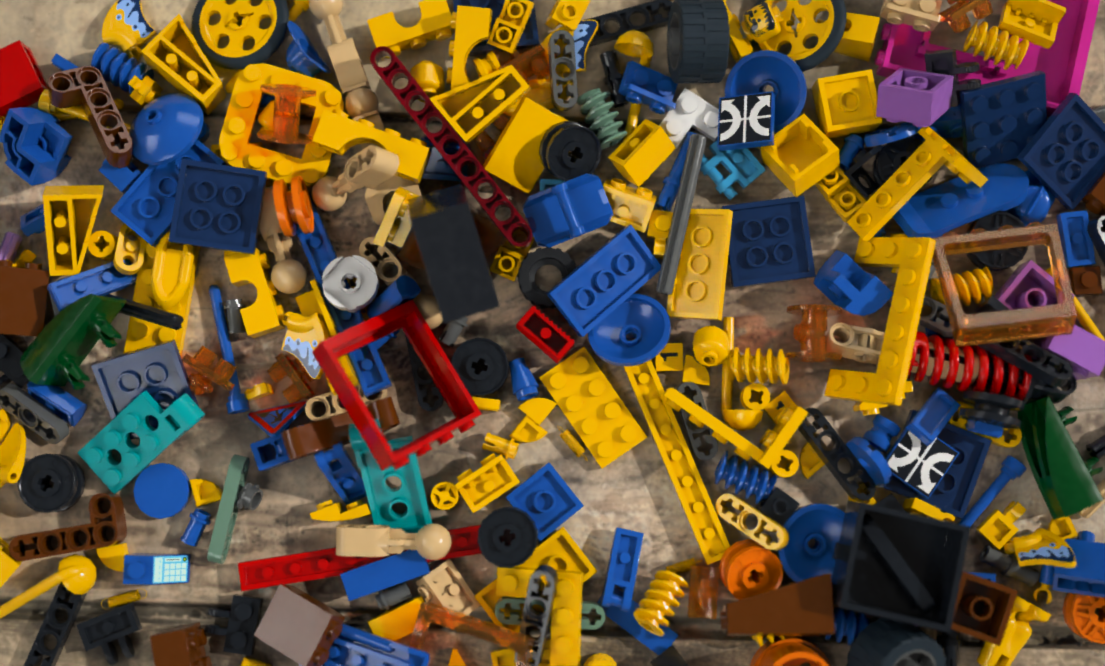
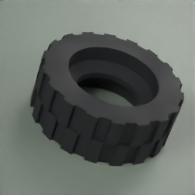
[518,247,577,309]

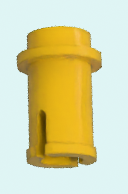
[482,432,519,460]

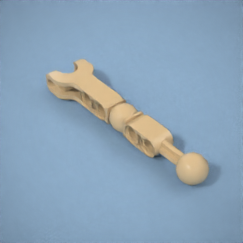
[309,0,422,225]

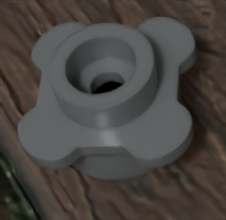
[237,482,263,510]

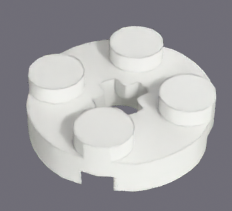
[322,255,379,313]

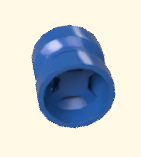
[862,414,901,453]

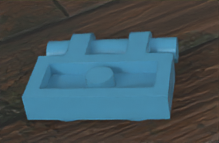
[700,139,766,201]

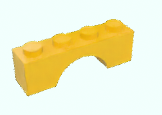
[447,5,492,90]
[312,109,431,184]

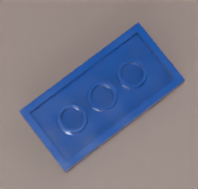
[110,139,226,247]
[546,225,661,337]

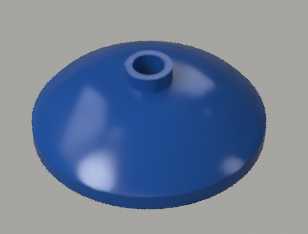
[725,50,807,132]
[129,93,204,165]
[588,294,671,366]
[777,503,845,582]

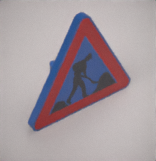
[248,401,307,438]

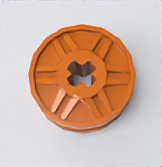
[273,176,314,238]
[719,539,784,600]
[1062,593,1105,644]

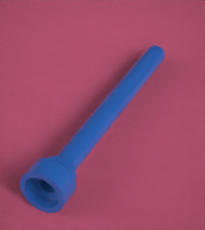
[208,285,250,414]
[958,455,1027,527]

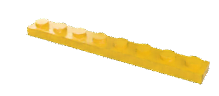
[623,360,730,565]

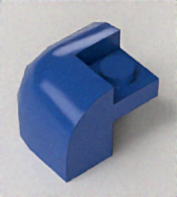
[0,107,73,186]
[814,250,893,316]

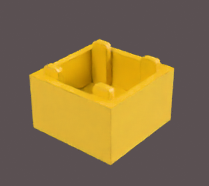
[811,69,882,139]
[760,114,840,197]

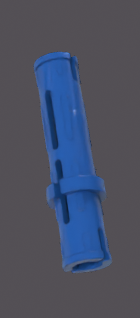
[655,132,696,212]

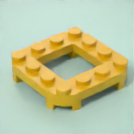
[219,63,344,188]

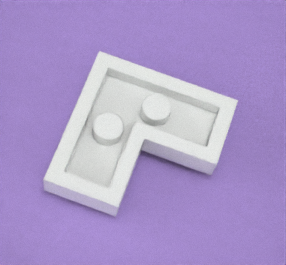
[659,88,719,149]

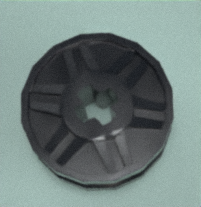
[539,121,602,182]
[872,137,932,194]
[964,211,1029,272]
[451,337,509,397]
[959,390,1025,429]
[17,454,85,513]
[478,507,538,568]

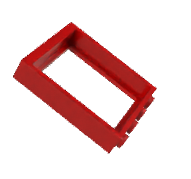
[312,299,482,471]

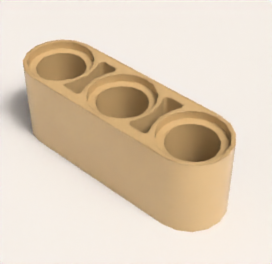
[305,385,387,421]

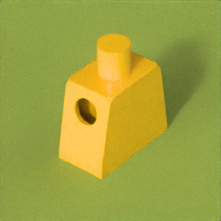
[816,12,880,62]

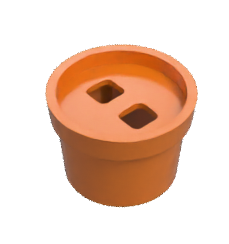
[750,636,831,666]

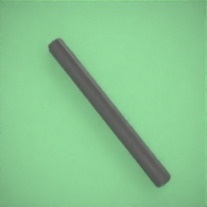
[656,134,707,295]

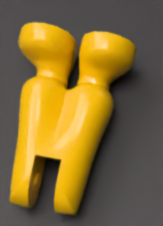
[977,596,1051,666]

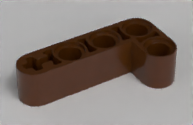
[48,66,133,168]
[281,397,400,461]
[9,493,127,561]

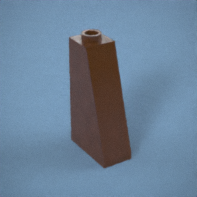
[720,574,835,636]

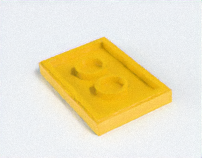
[482,96,567,194]

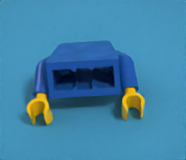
[1034,531,1105,605]

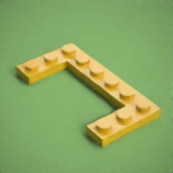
[824,237,936,406]
[496,566,583,666]

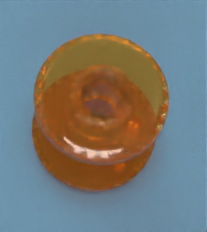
[257,84,317,144]
[785,304,843,362]

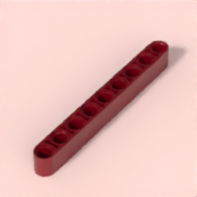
[370,46,533,249]

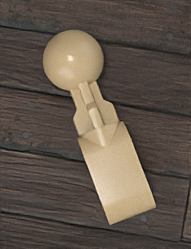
[312,145,399,211]
[259,186,307,294]
[359,237,443,329]
[336,523,451,560]

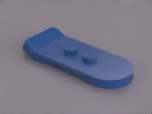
[893,163,1029,240]
[298,624,430,666]

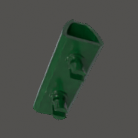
[20,294,126,390]
[1017,396,1104,520]

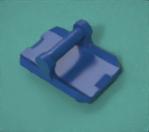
[522,173,614,248]

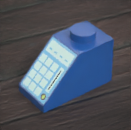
[123,553,191,585]

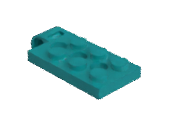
[78,391,206,495]
[349,419,433,533]

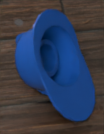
[286,21,331,77]
[1003,170,1055,230]

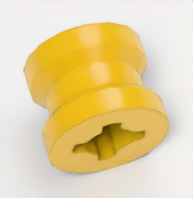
[473,51,502,77]
[88,230,118,261]
[740,383,770,410]
[769,449,799,478]
[430,482,460,510]

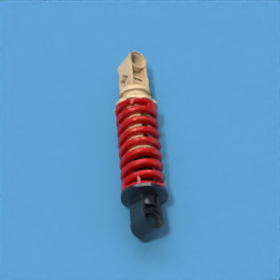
[823,322,1077,404]

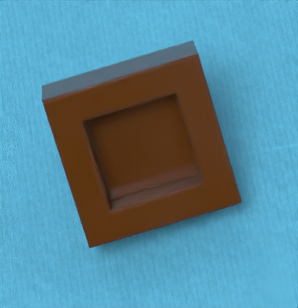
[1069,266,1103,296]

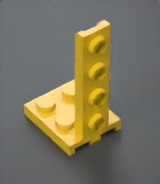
[847,126,988,241]
[663,388,808,469]

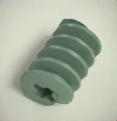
[577,88,628,150]

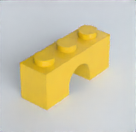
[367,0,455,58]
[223,248,287,338]

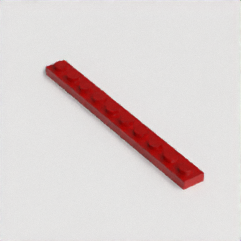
[238,525,516,591]

